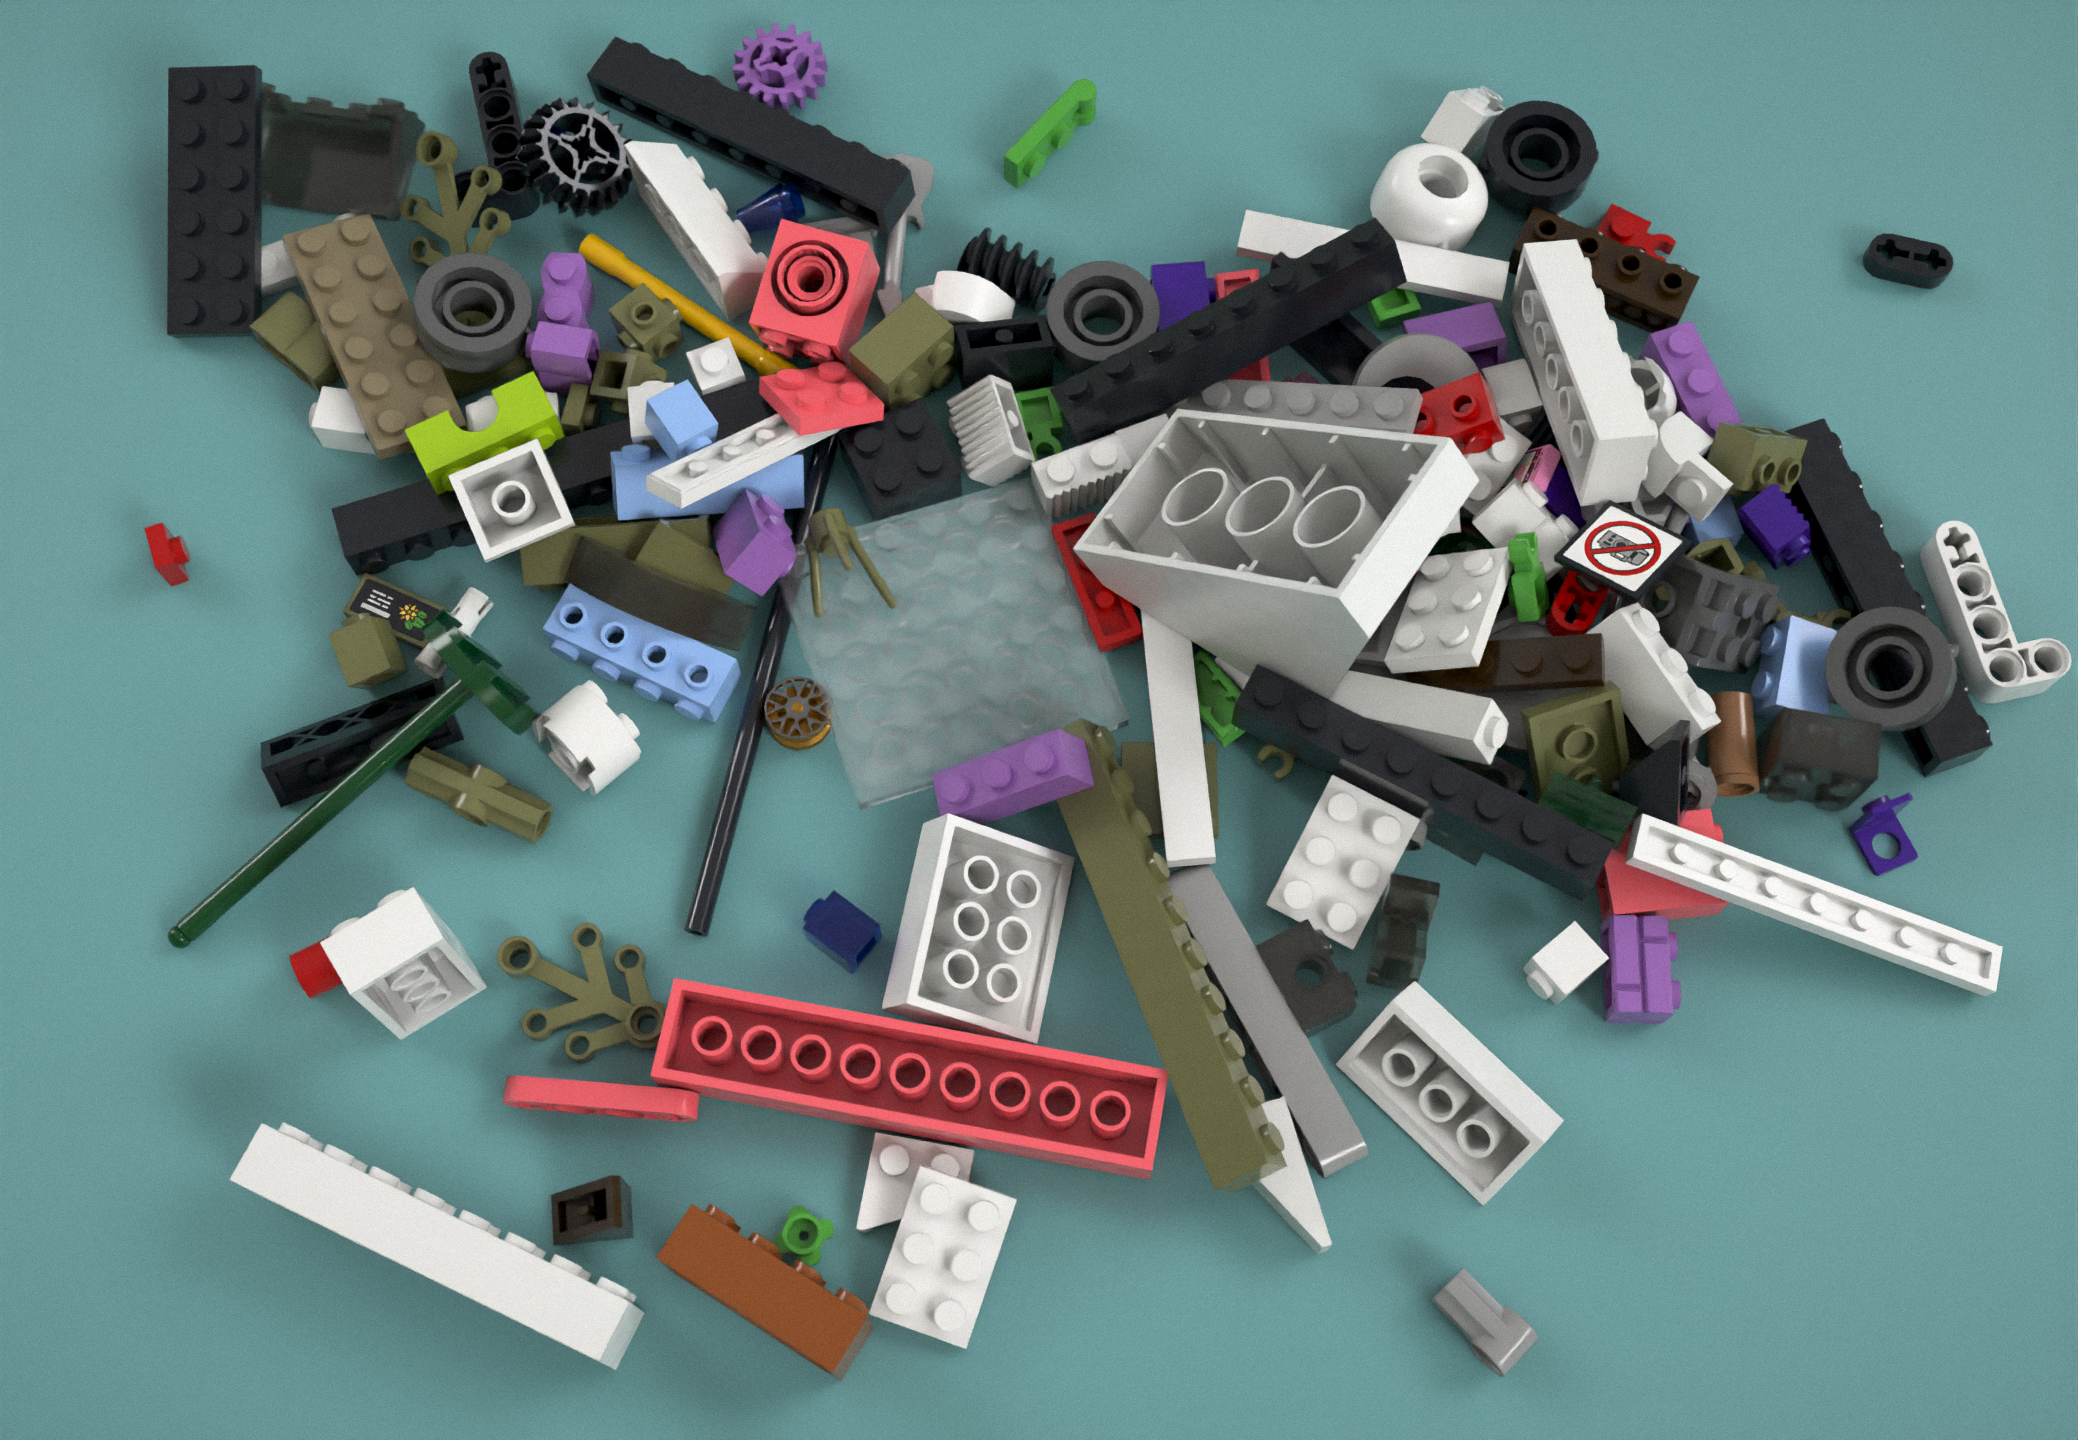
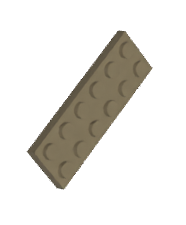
[282,213,468,460]

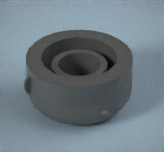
[414,252,532,374]
[1047,261,1160,375]
[1825,607,1959,731]

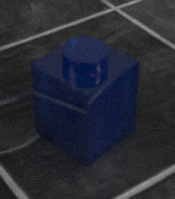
[803,890,883,974]

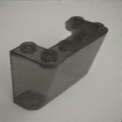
[262,82,426,222]

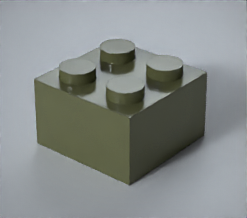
[848,292,956,413]

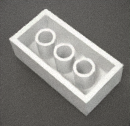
[320,887,487,1040]

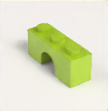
[405,371,565,495]

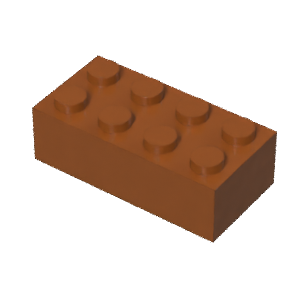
[656,1204,874,1381]

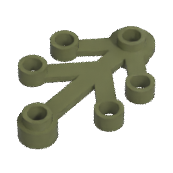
[400,131,511,266]
[497,923,667,1063]

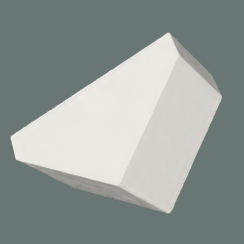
[1073,409,1479,699]

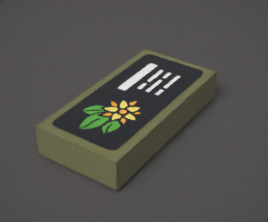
[343,573,449,651]

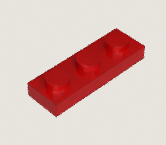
[1051,512,1143,654]

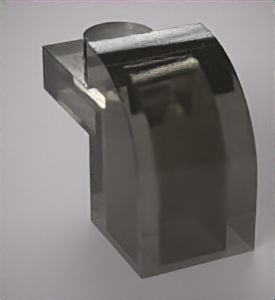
[1366,873,1440,991]

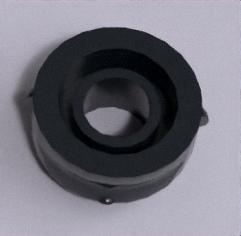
[1477,101,1599,217]

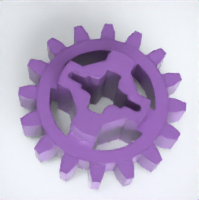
[733,23,828,111]

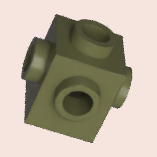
[608,283,685,364]
[589,349,668,418]

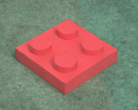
[759,361,884,436]

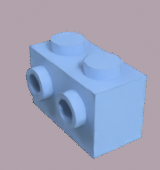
[1751,615,1838,730]

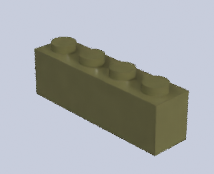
[520,514,715,591]

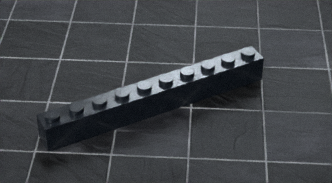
[332,373,777,575]

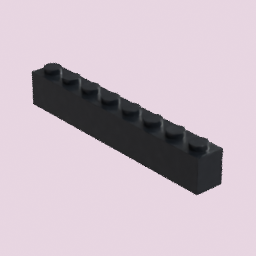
[587,36,916,235]
[1050,217,1407,446]
[1784,418,1993,778]
[1231,664,1614,901]

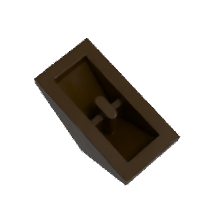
[551,1175,634,1246]

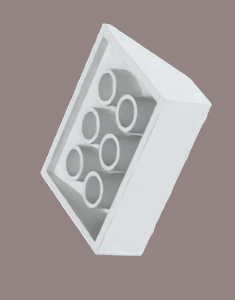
[881,813,1075,1045]

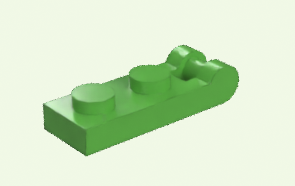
[1004,79,1097,189]

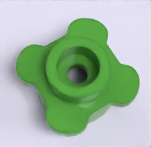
[774,1206,834,1266]

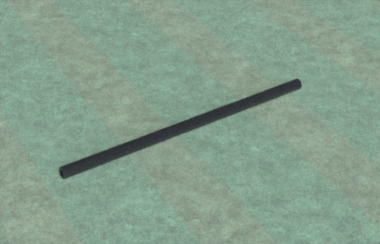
[684,430,842,936]

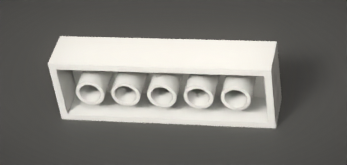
[1508,239,1658,506]

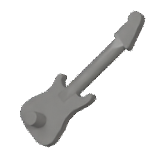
[870,153,934,317]

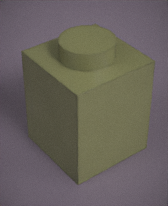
[328,613,409,690]

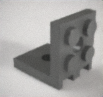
[1601,555,1780,674]

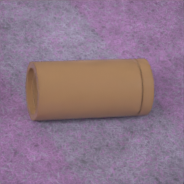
[1706,691,1760,797]

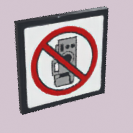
[1554,500,1691,604]

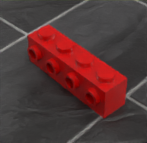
[1413,372,1506,455]

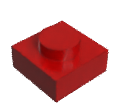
[144,522,191,587]

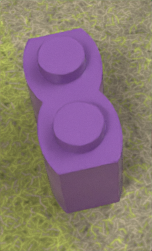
[537,253,595,329]
[525,321,600,401]

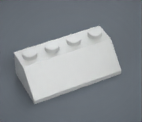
[624,141,768,321]
[1335,981,1564,1206]

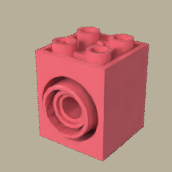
[749,219,880,370]

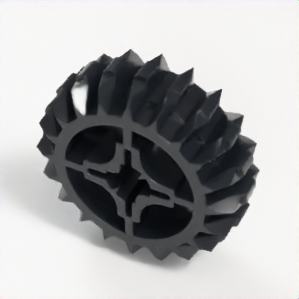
[516,97,633,218]

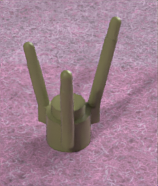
[804,508,897,618]

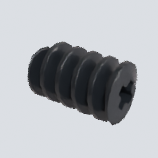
[957,227,1056,314]

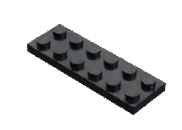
[167,65,262,338]

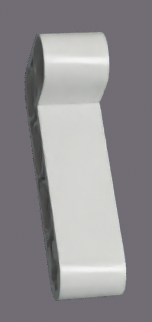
[1920,521,2072,703]

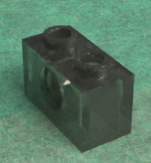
[1256,919,1358,1039]

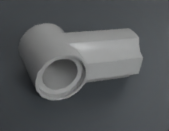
[1431,1268,1539,1377]

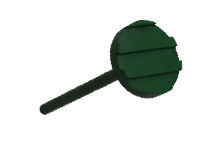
[168,608,541,948]

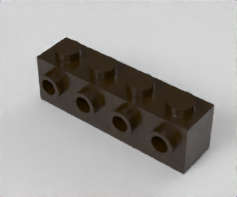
[1508,206,1700,333]

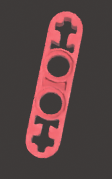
[503,1076,700,1122]

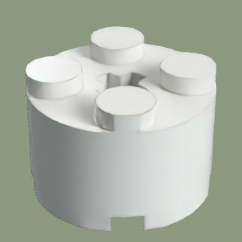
[532,680,641,796]

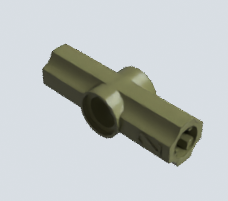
[405,747,554,844]

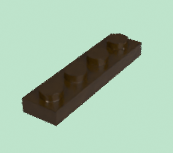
[1407,633,1605,694]

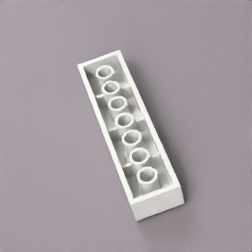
[229,1122,645,1370]

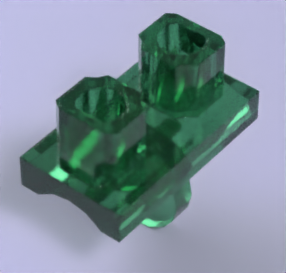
[1537,772,1638,851]

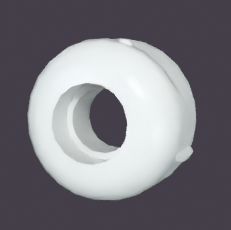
[1370,143,1488,252]

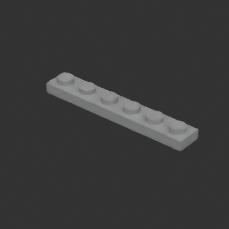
[1152,379,1423,434]

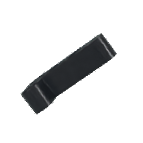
[454,52,540,228]

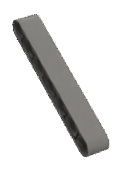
[1167,864,1368,1179]

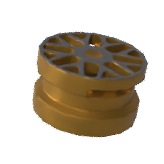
[764,676,833,751]

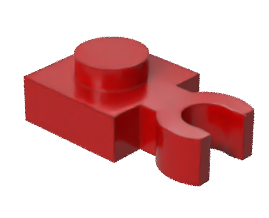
[1597,203,1676,262]

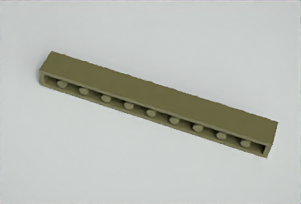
[1056,717,1287,1192]

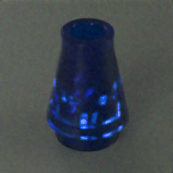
[736,183,805,234]

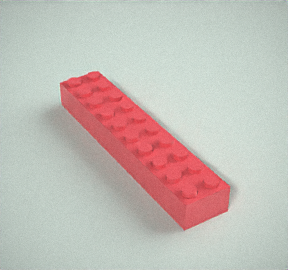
[650,978,1168,1180]

